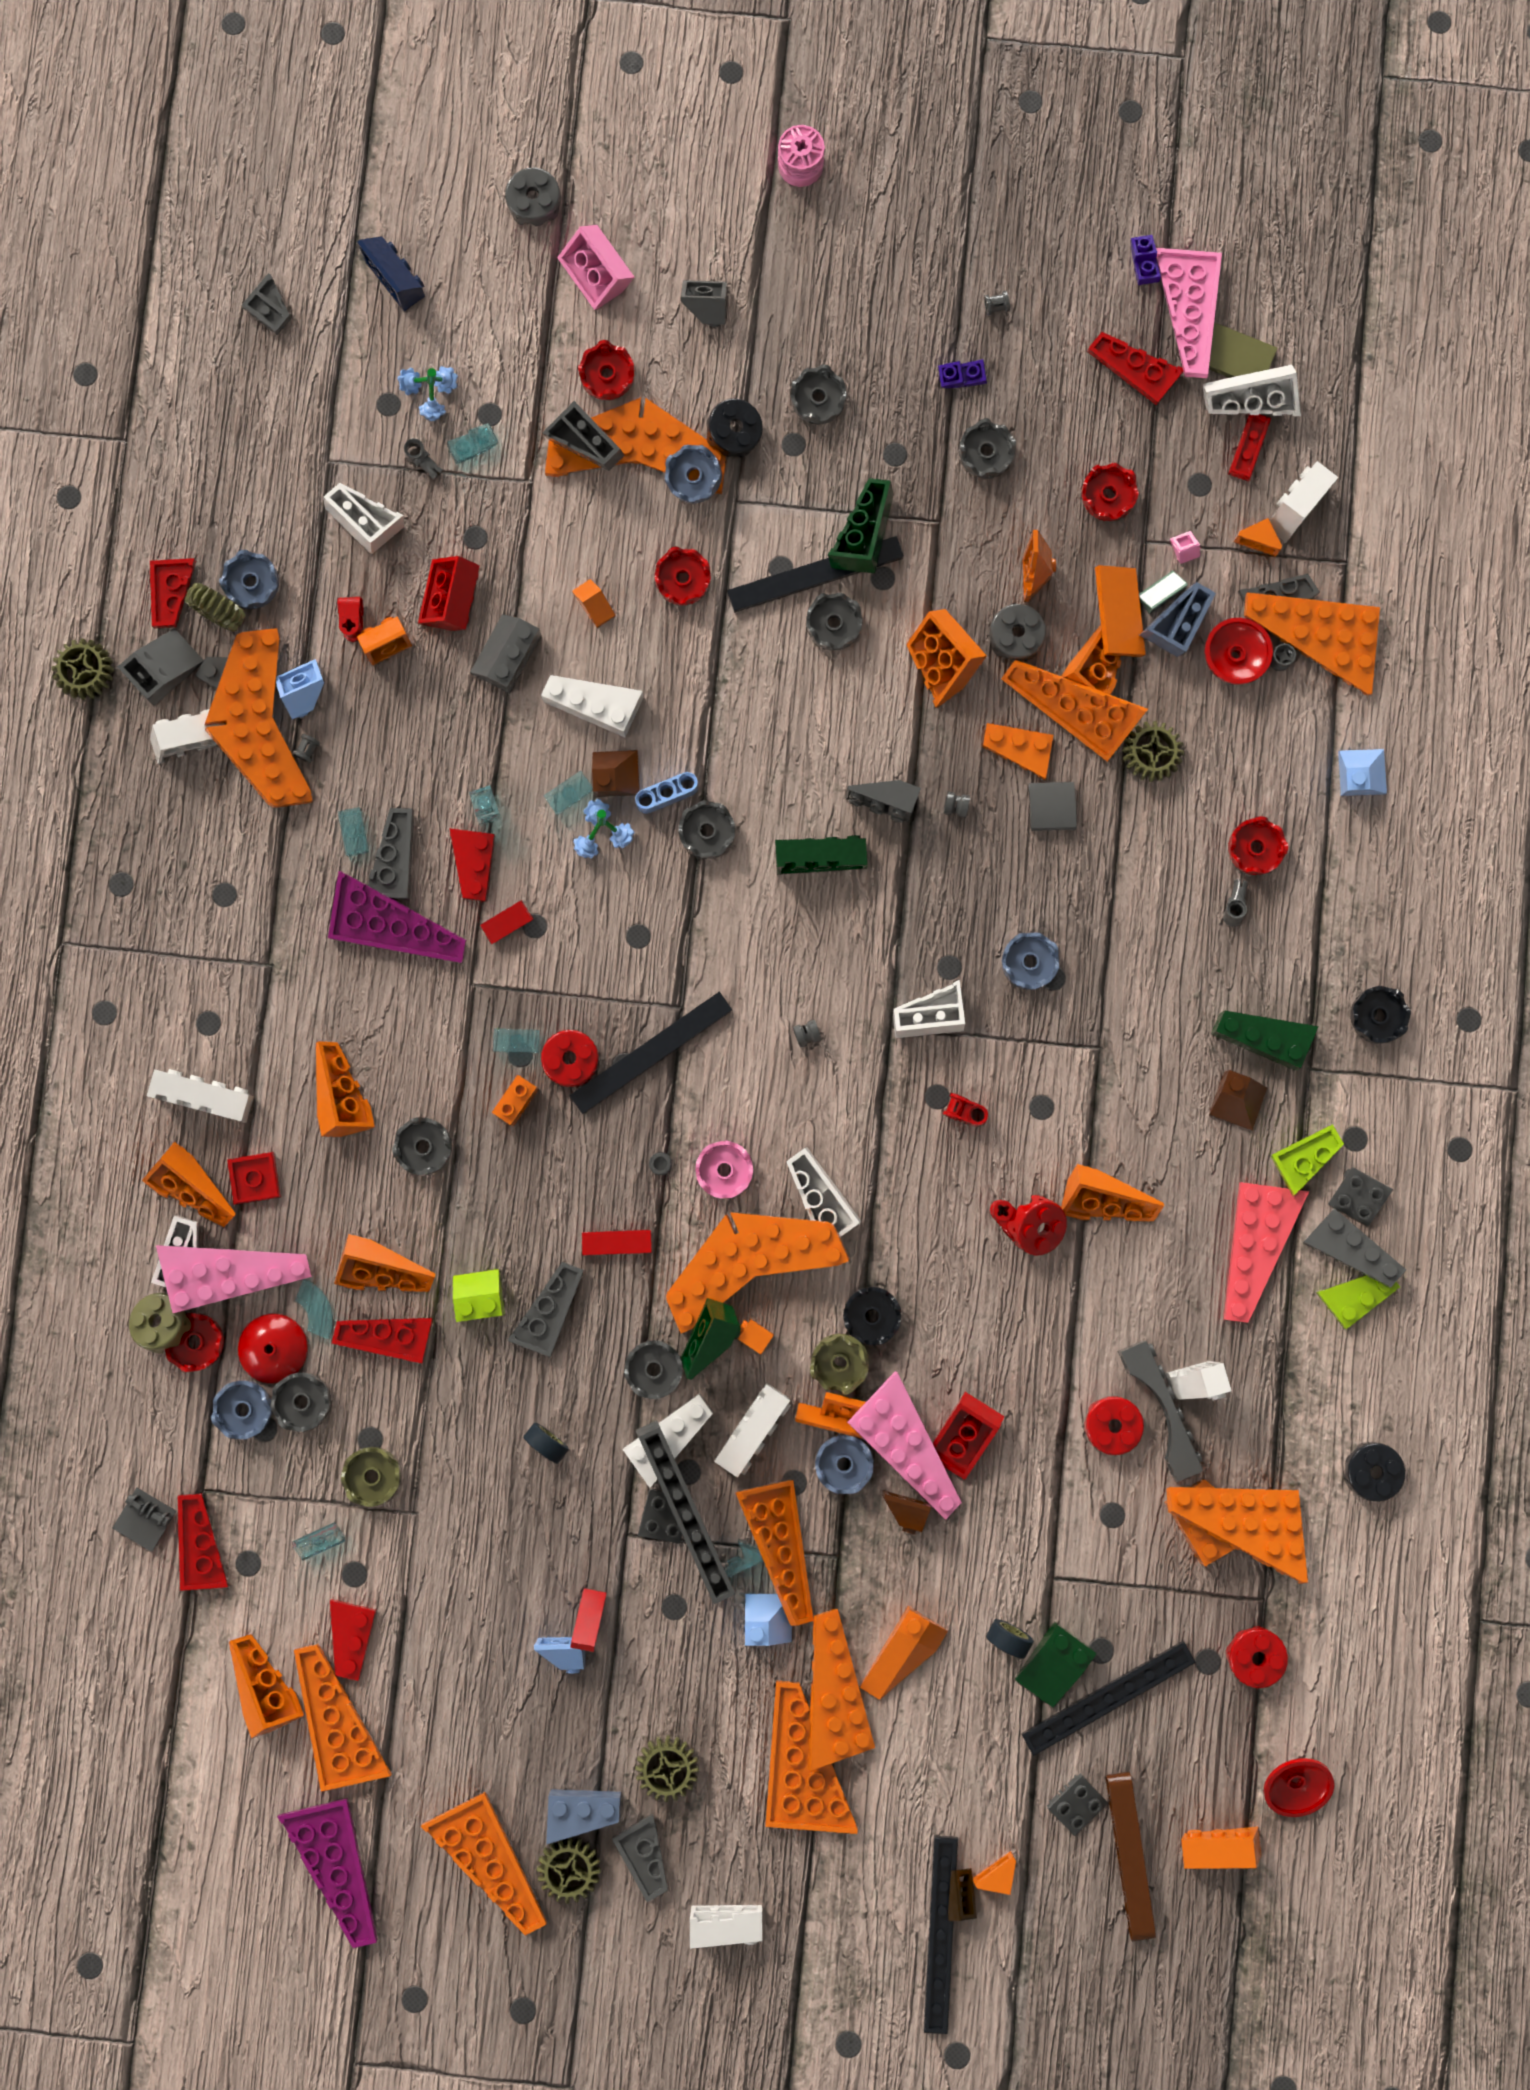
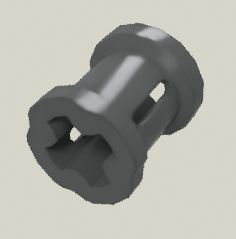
[984,291,1010,316]
[292,734,321,763]

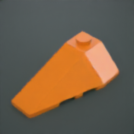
[1023,530,1056,602]
[1061,625,1121,694]
[316,1041,375,1137]
[142,1142,236,1227]
[1061,1164,1164,1221]
[334,1234,435,1292]
[859,1606,948,1700]
[229,1634,304,1739]

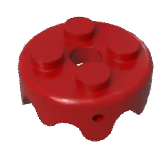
[578,340,635,401]
[1081,463,1139,521]
[655,546,711,606]
[1228,816,1289,875]
[541,1030,599,1087]
[1007,1195,1067,1256]
[165,1313,224,1372]
[1084,1396,1144,1455]
[1226,1626,1288,1688]

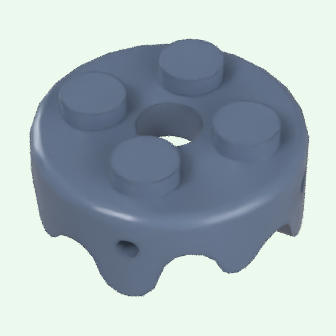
[665,445,722,504]
[219,550,279,609]
[1001,932,1059,990]
[211,1381,272,1439]
[815,1435,873,1494]

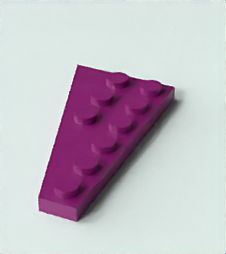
[328,871,467,963]

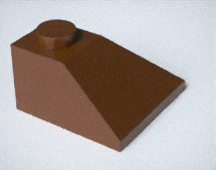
[592,750,640,797]
[1209,1070,1267,1131]
[882,1490,931,1534]

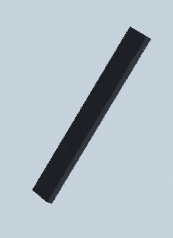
[727,536,904,613]
[569,991,733,1114]
[1021,1641,1196,1756]
[923,1835,958,2034]

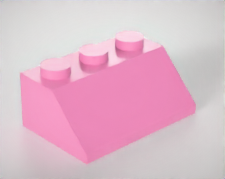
[557,225,634,310]

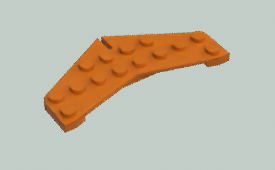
[545,397,726,494]
[204,628,313,808]
[666,1212,850,1334]

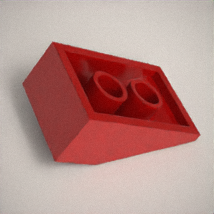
[933,1392,1005,1480]

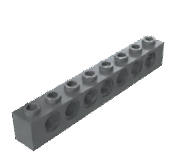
[636,1420,735,1604]

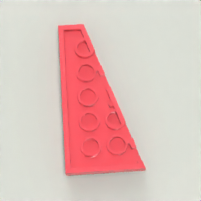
[1224,1182,1309,1323]

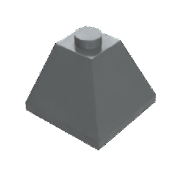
[681,280,727,327]

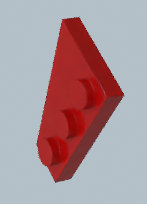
[150,558,196,629]
[449,828,495,902]
[330,1599,376,1681]

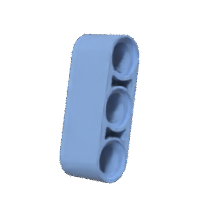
[635,772,698,814]

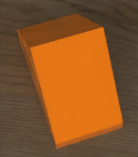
[1234,518,1282,557]
[572,579,616,628]
[973,1851,1016,1895]

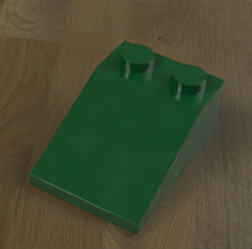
[680,1298,741,1380]
[1014,1621,1097,1708]

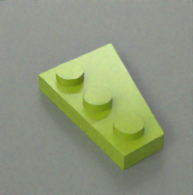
[1271,1124,1344,1197]
[1316,1275,1400,1329]

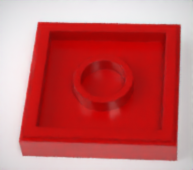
[227,1152,281,1205]

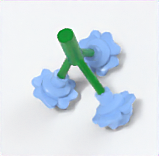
[397,366,458,421]
[573,799,635,858]

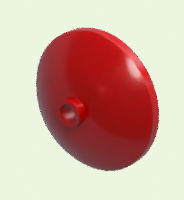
[1204,617,1273,685]
[238,1314,308,1383]
[1263,1758,1335,1817]

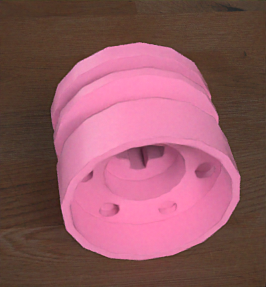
[778,125,825,187]

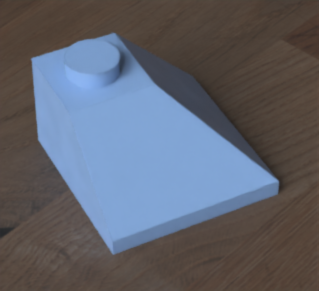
[276,659,324,720]
[1338,749,1387,796]
[745,1594,792,1646]
[534,1637,585,1674]

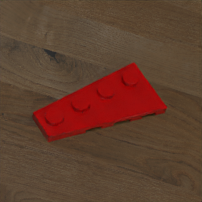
[1087,332,1184,406]
[331,1318,433,1364]
[177,1493,228,1591]

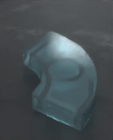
[295,1279,333,1339]

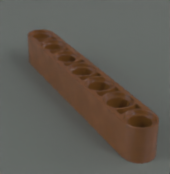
[1105,1772,1156,1942]

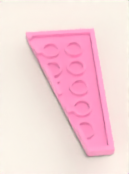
[1156,248,1222,378]
[156,1245,312,1313]
[847,1371,962,1520]

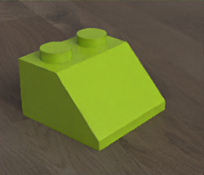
[453,1269,505,1322]

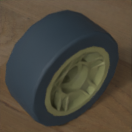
[523,1423,569,1464]
[986,1619,1034,1659]

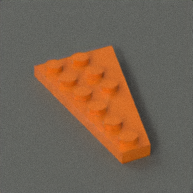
[1001,660,1148,762]
[735,1480,813,1626]
[808,1609,875,1771]
[294,1644,392,1792]
[420,1792,547,1935]

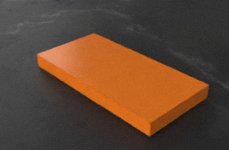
[1095,565,1146,657]

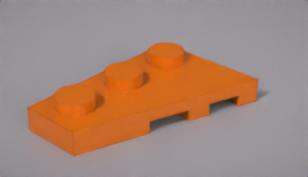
[982,723,1053,780]

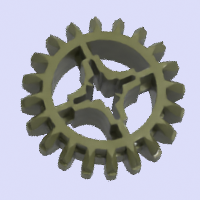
[185,583,245,631]
[51,638,114,700]
[1122,721,1184,782]
[635,1735,699,1802]
[537,1837,601,1904]

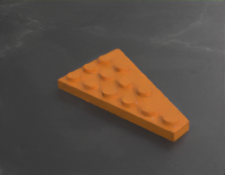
[1244,593,1380,695]
[1166,1487,1308,1584]
[765,1680,858,1834]

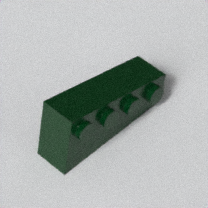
[828,478,894,574]
[775,835,868,875]
[1211,1010,1319,1071]

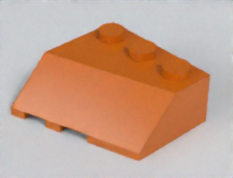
[906,609,987,708]
[1164,1479,1235,1567]

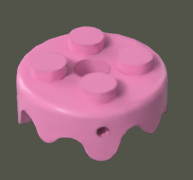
[695,1141,753,1199]

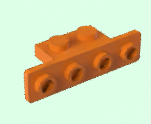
[795,1392,866,1439]

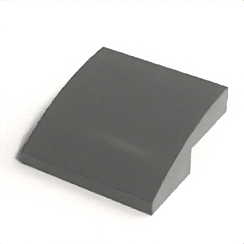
[1028,782,1077,831]

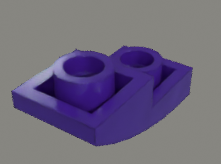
[1130,235,1161,285]
[938,359,987,388]

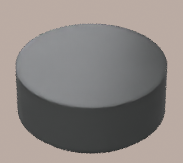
[649,1152,672,1175]

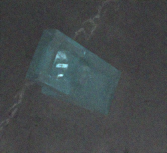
[469,785,502,826]
[724,1539,763,1578]

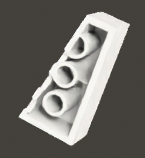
[1203,365,1301,416]
[541,675,644,738]
[147,1069,254,1123]
[786,1147,861,1237]
[714,1382,791,1478]
[623,1393,713,1488]

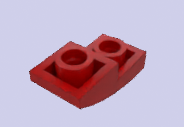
[480,900,533,945]

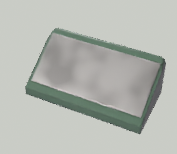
[1139,571,1188,614]

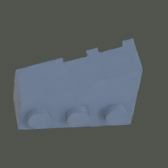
[1139,582,1216,657]
[546,1789,621,1845]

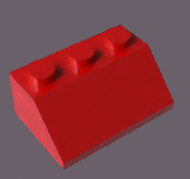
[418,556,480,631]

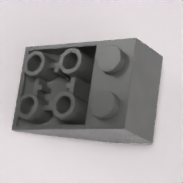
[117,628,204,706]
[845,780,921,823]

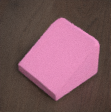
[1170,531,1200,564]

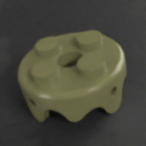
[129,1293,191,1354]
[810,1334,869,1395]
[341,1447,401,1507]

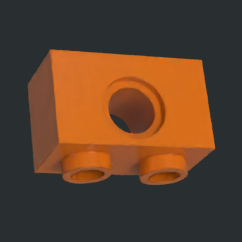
[492,1075,539,1127]
[738,1319,774,1354]

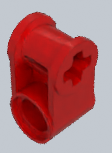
[337,596,364,642]
[942,1093,988,1127]
[989,1200,1017,1243]

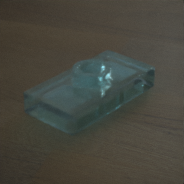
[543,771,593,815]
[338,807,369,857]
[493,1028,540,1053]
[292,1522,346,1561]

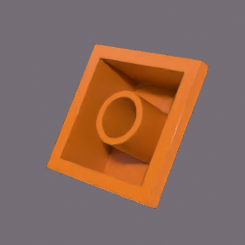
[357,617,413,666]

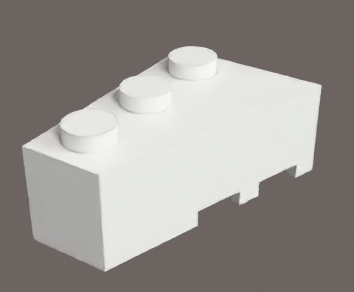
[1269,461,1338,542]
[323,483,404,555]
[150,709,225,764]
[893,980,965,1038]
[151,1215,199,1287]
[1166,1361,1231,1400]
[690,1905,762,1949]

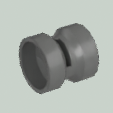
[1270,643,1296,671]
[944,791,970,818]
[793,1019,822,1048]

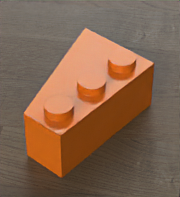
[1181,1827,1261,1869]

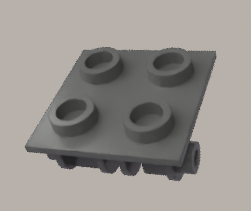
[1328,1167,1393,1227]
[112,1487,176,1552]
[638,1488,682,1544]
[1047,1773,1108,1836]

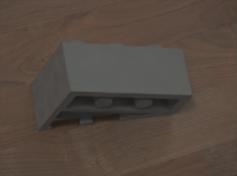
[542,401,625,471]

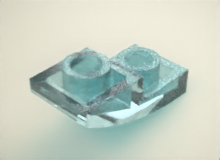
[447,423,498,464]

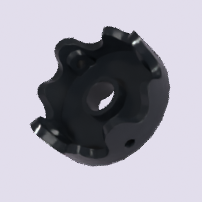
[706,399,763,458]
[1350,986,1411,1044]
[843,1287,901,1345]
[1344,1442,1406,1502]

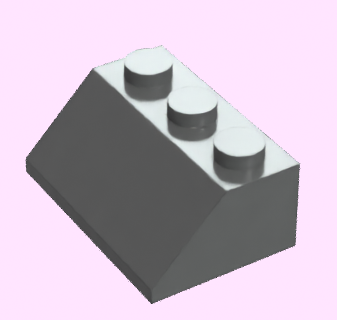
[470,614,542,694]

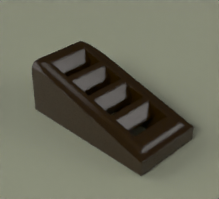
[948,1868,977,1921]

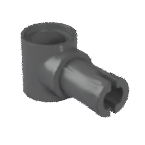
[404,438,443,480]
[1223,879,1249,927]

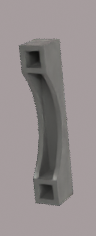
[1118,1340,1204,1482]

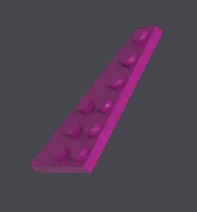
[277,1798,378,1948]

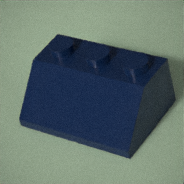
[357,236,425,312]

